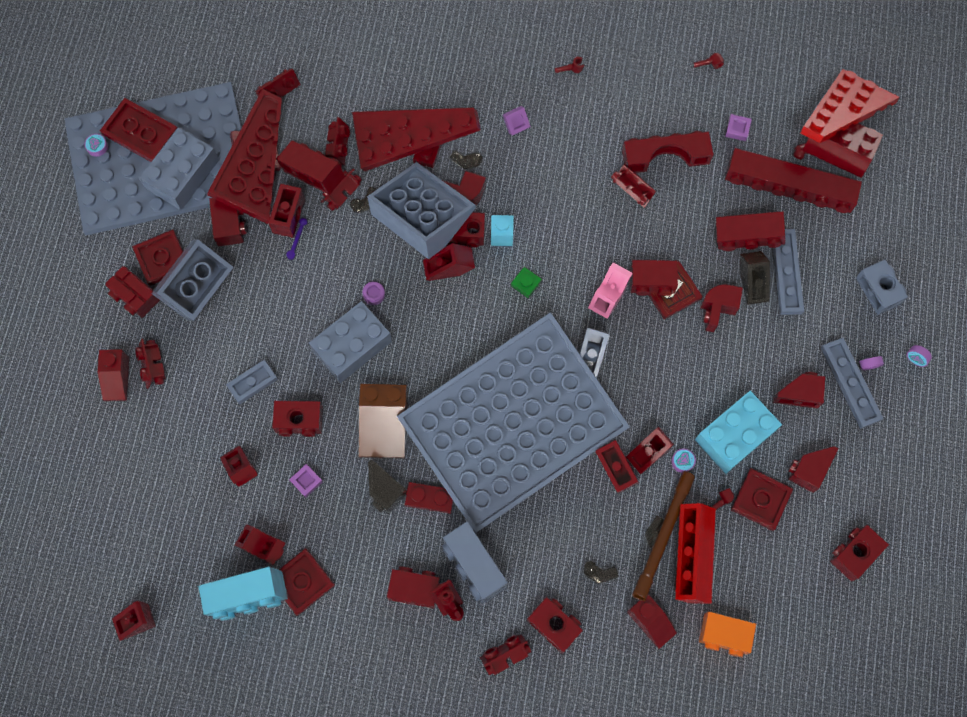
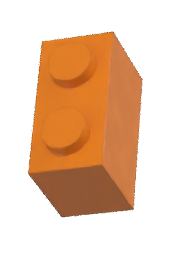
[699,612,756,657]

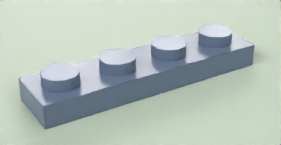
[773,229,804,315]
[821,338,883,429]

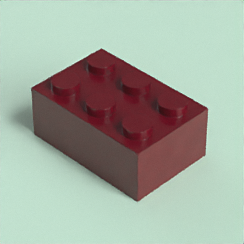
[802,123,883,178]

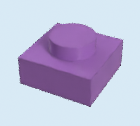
[503,106,531,136]
[725,114,752,141]
[289,464,323,498]

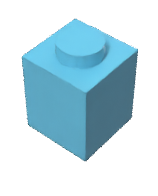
[491,215,513,246]

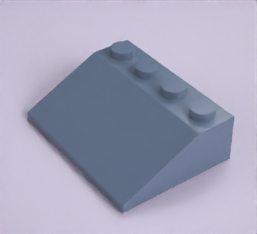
[367,162,476,259]

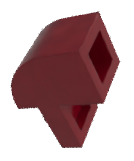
[442,171,486,205]
[700,284,743,332]
[235,524,285,565]

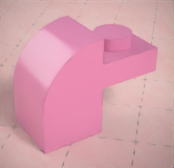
[588,263,633,319]

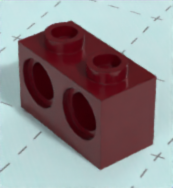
[446,212,485,248]

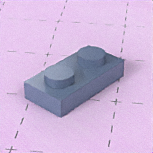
[226,359,278,405]

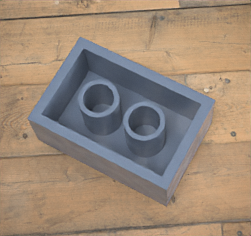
[139,128,219,210]
[151,239,234,321]
[309,301,392,383]
[442,522,508,604]

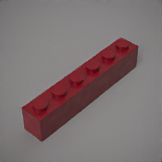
[725,148,862,214]

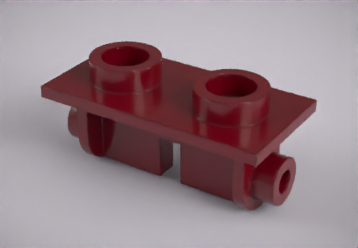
[255,68,300,98]
[325,117,350,165]
[611,164,656,208]
[320,169,362,211]
[135,339,166,389]
[429,579,464,621]
[479,634,532,676]

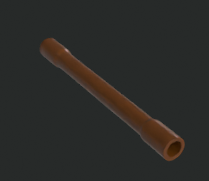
[632,471,695,601]

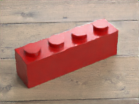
[675,503,716,604]

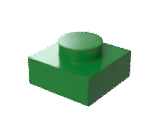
[511,267,542,299]

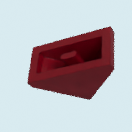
[112,601,156,641]

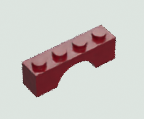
[622,131,714,173]

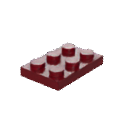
[100,98,178,162]

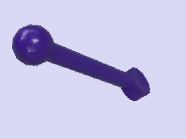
[286,218,308,260]

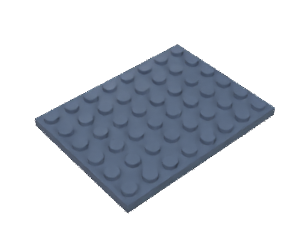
[64,82,242,235]
[397,312,630,533]

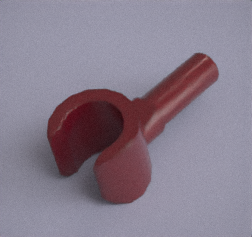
[693,53,724,69]
[554,56,585,73]
[711,488,734,510]

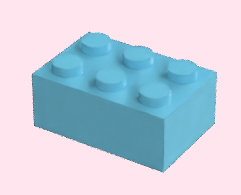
[695,391,782,474]
[199,567,288,621]

